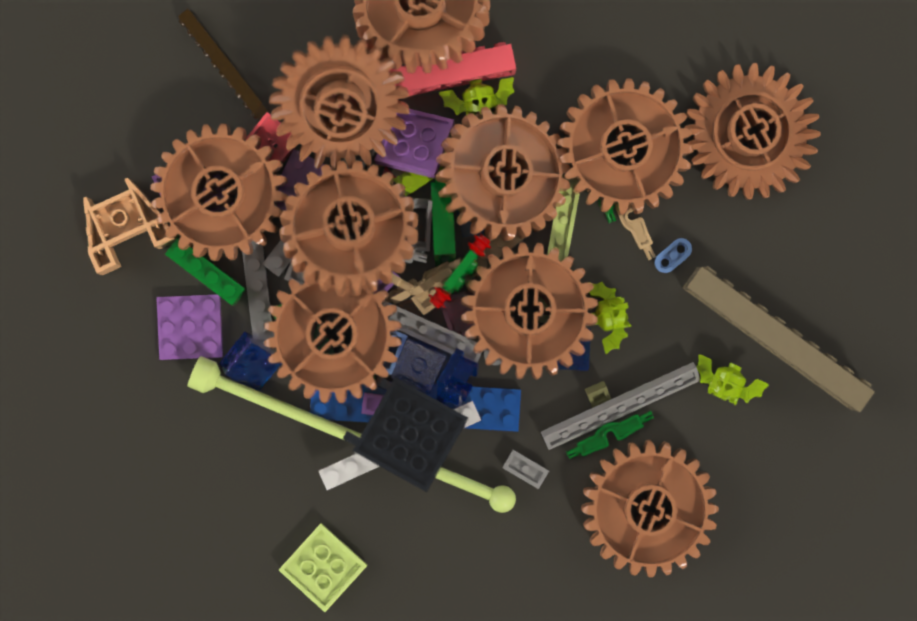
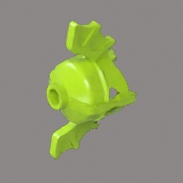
[439,77,514,116]
[589,282,632,354]
[696,355,769,405]

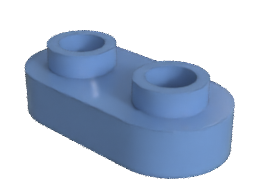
[654,238,692,273]

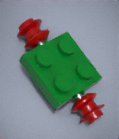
[428,234,491,309]

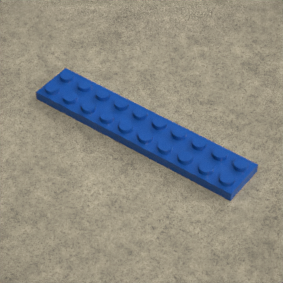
[310,381,521,432]

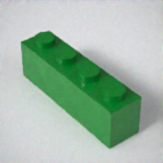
[165,237,247,306]

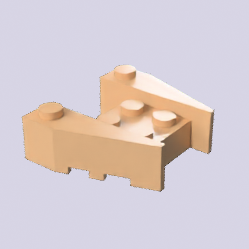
[83,178,177,275]

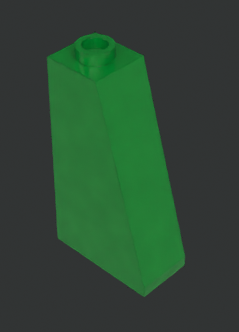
[431,181,456,267]

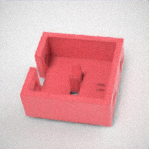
[246,112,296,164]

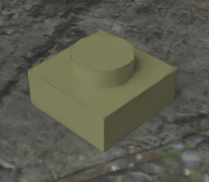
[585,381,611,408]

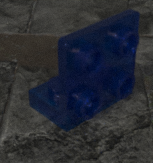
[219,332,282,391]

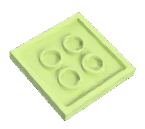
[279,523,368,612]

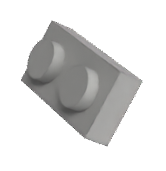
[502,450,549,489]

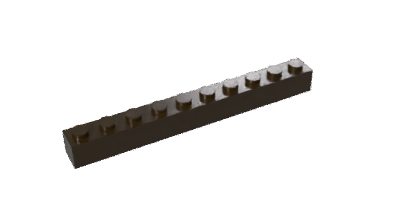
[178,9,270,121]

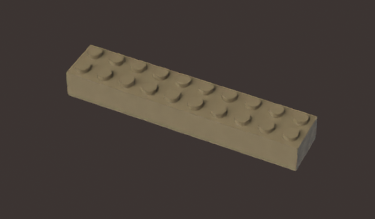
[682,266,875,412]

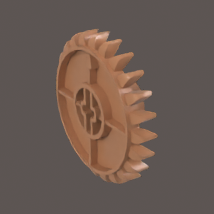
[270,36,410,171]
[684,63,821,200]

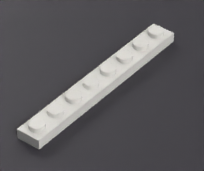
[318,401,481,490]

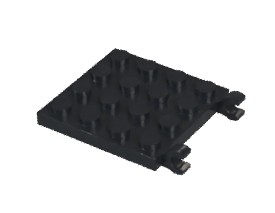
[343,376,469,493]

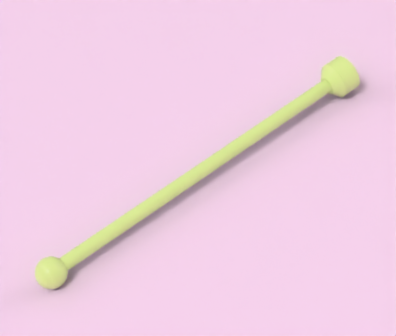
[188,356,516,513]

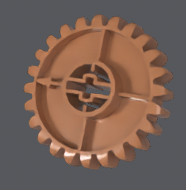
[353,0,490,73]
[556,78,694,215]
[435,104,571,242]
[150,123,288,261]
[280,161,418,296]
[461,242,598,380]
[264,276,402,403]
[581,440,719,577]

